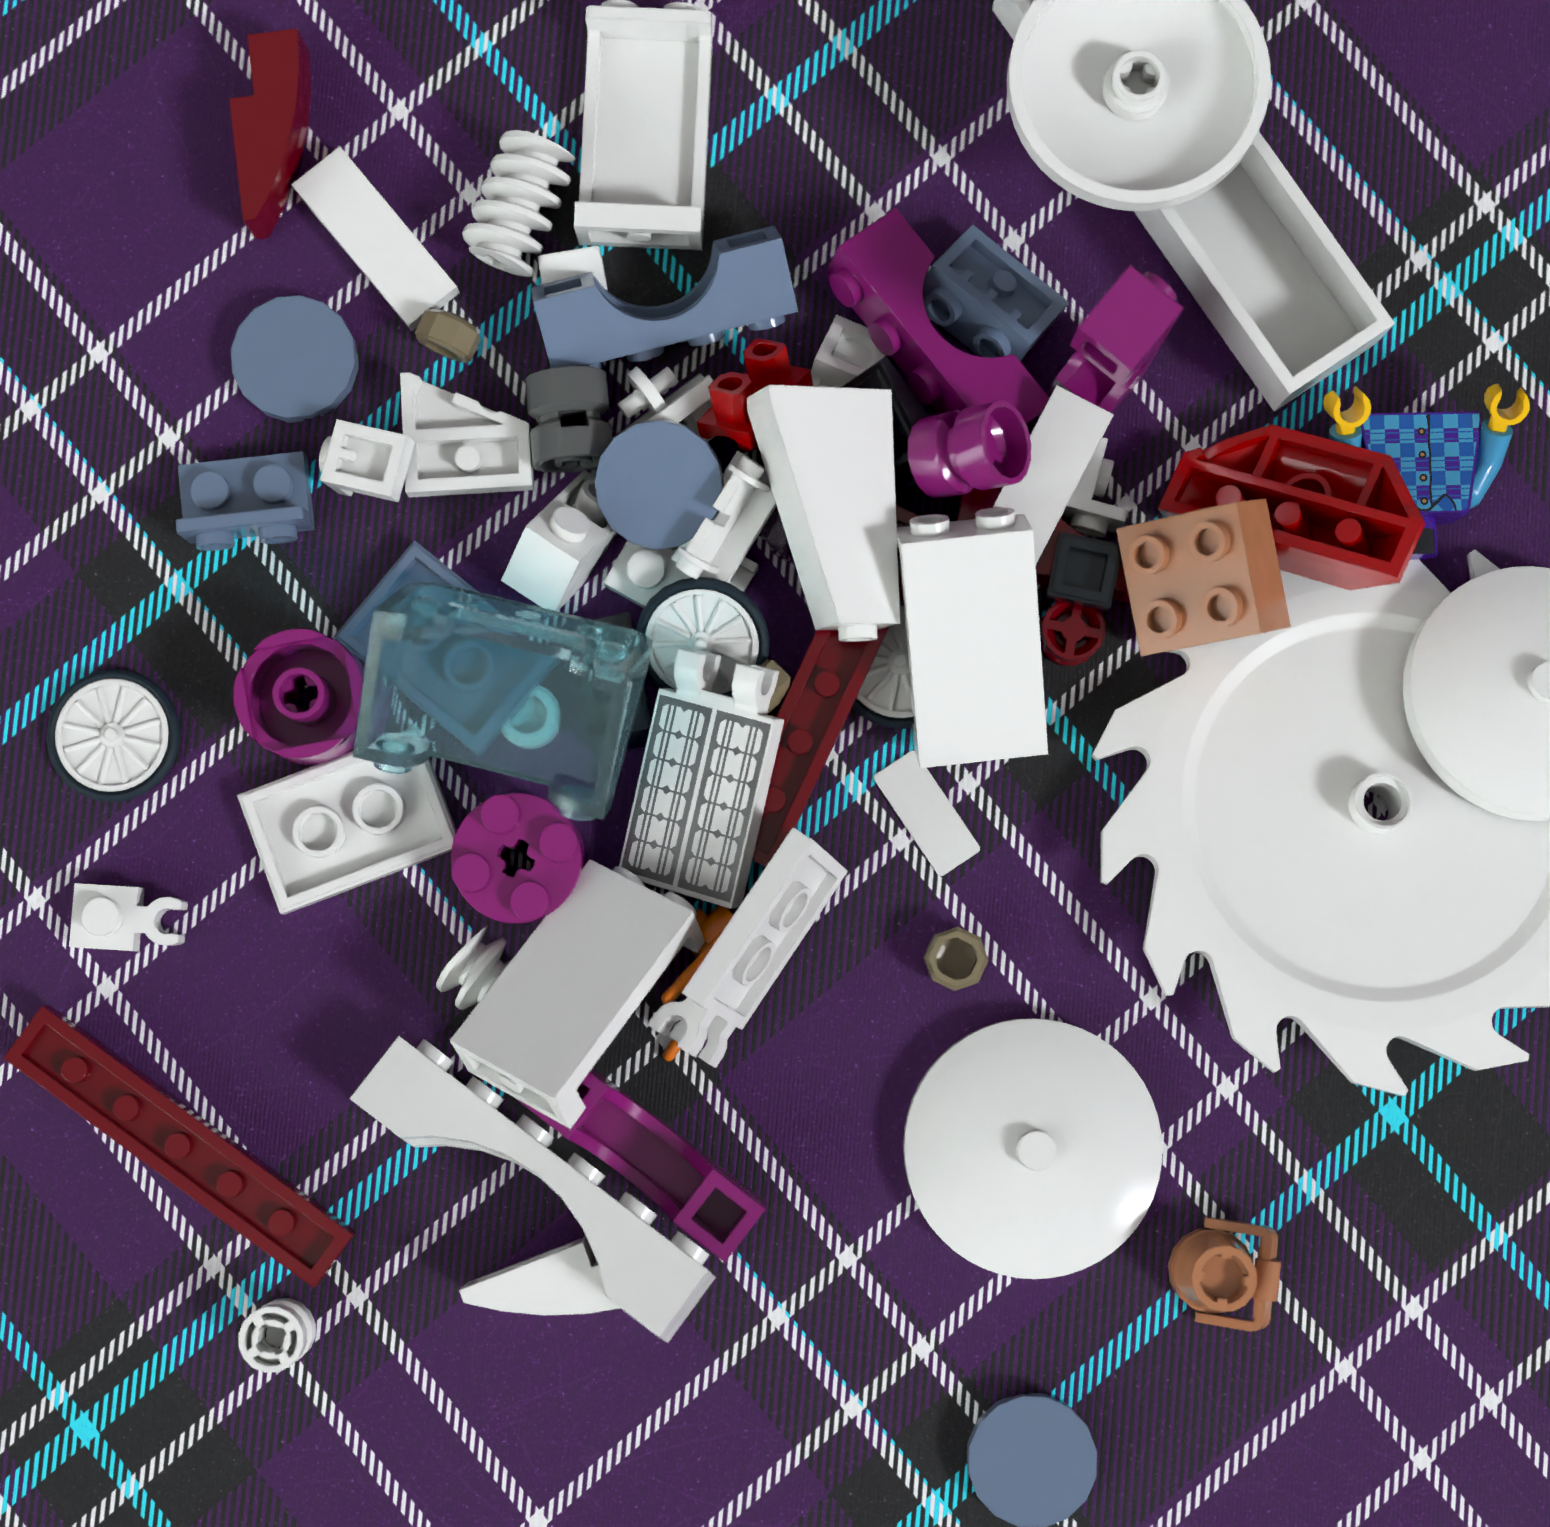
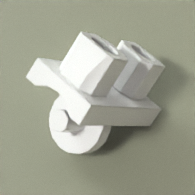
[613,367,714,442]

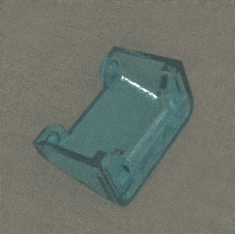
[353,581,653,821]

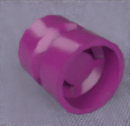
[908,400,1031,499]

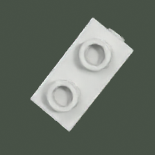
[671,450,777,583]

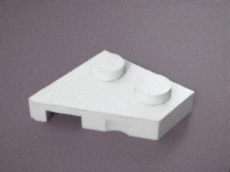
[400,372,534,497]

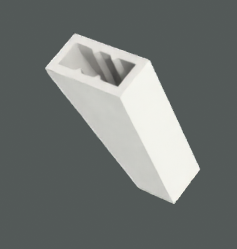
[747,385,900,642]

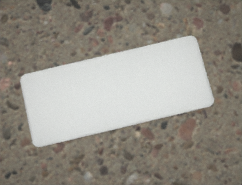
[874,751,980,876]

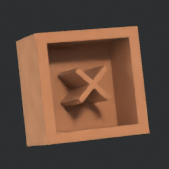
[1116,499,1291,656]

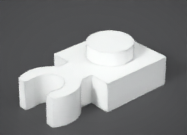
[69,883,188,951]

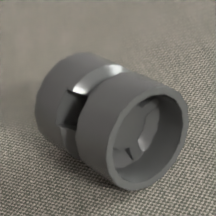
[525,366,613,473]

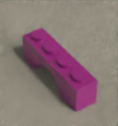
[825,208,1050,431]
[1048,265,1184,413]
[517,1067,766,1262]

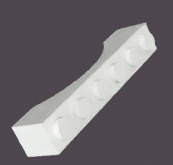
[350,1036,716,1343]

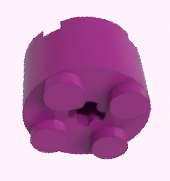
[233,629,376,765]
[451,793,587,925]

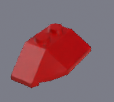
[1158,424,1425,590]

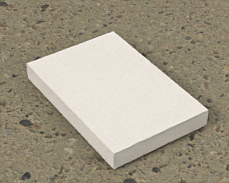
[237,727,457,915]

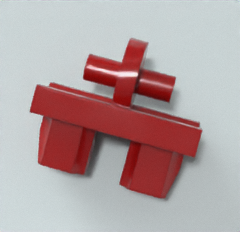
[697,339,813,452]

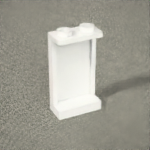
[574,0,713,250]
[896,507,1048,768]
[450,859,705,1129]

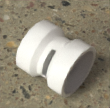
[239,1298,316,1373]

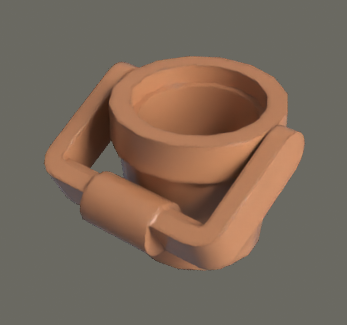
[1168,1217,1281,1332]

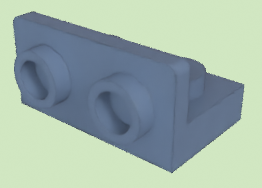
[923,224,1069,362]
[175,451,315,551]

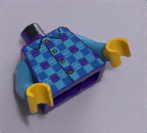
[1323,384,1530,560]

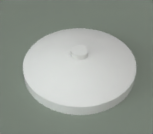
[1007,0,1271,211]
[1403,566,1550,821]
[903,1018,1162,1279]

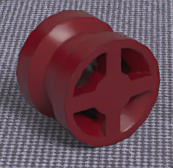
[1039,601,1105,666]

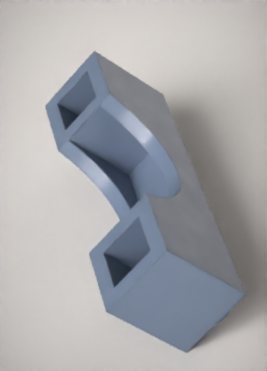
[531,225,799,369]

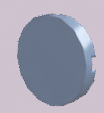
[231,295,359,423]
[594,419,725,550]
[967,1393,1097,1527]

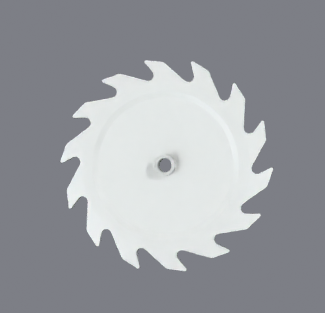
[1092,550,1550,1096]

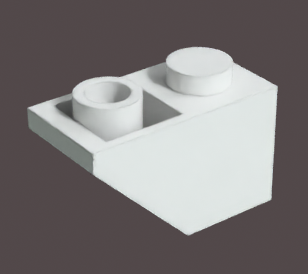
[501,470,618,615]

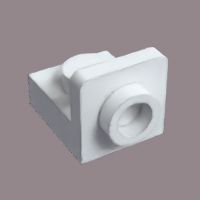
[319,419,415,502]
[1060,437,1128,538]

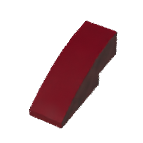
[229,28,311,239]

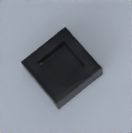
[1045,532,1121,611]

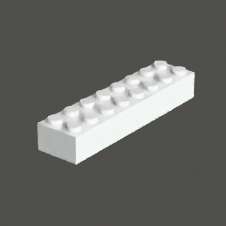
[992,0,1395,412]

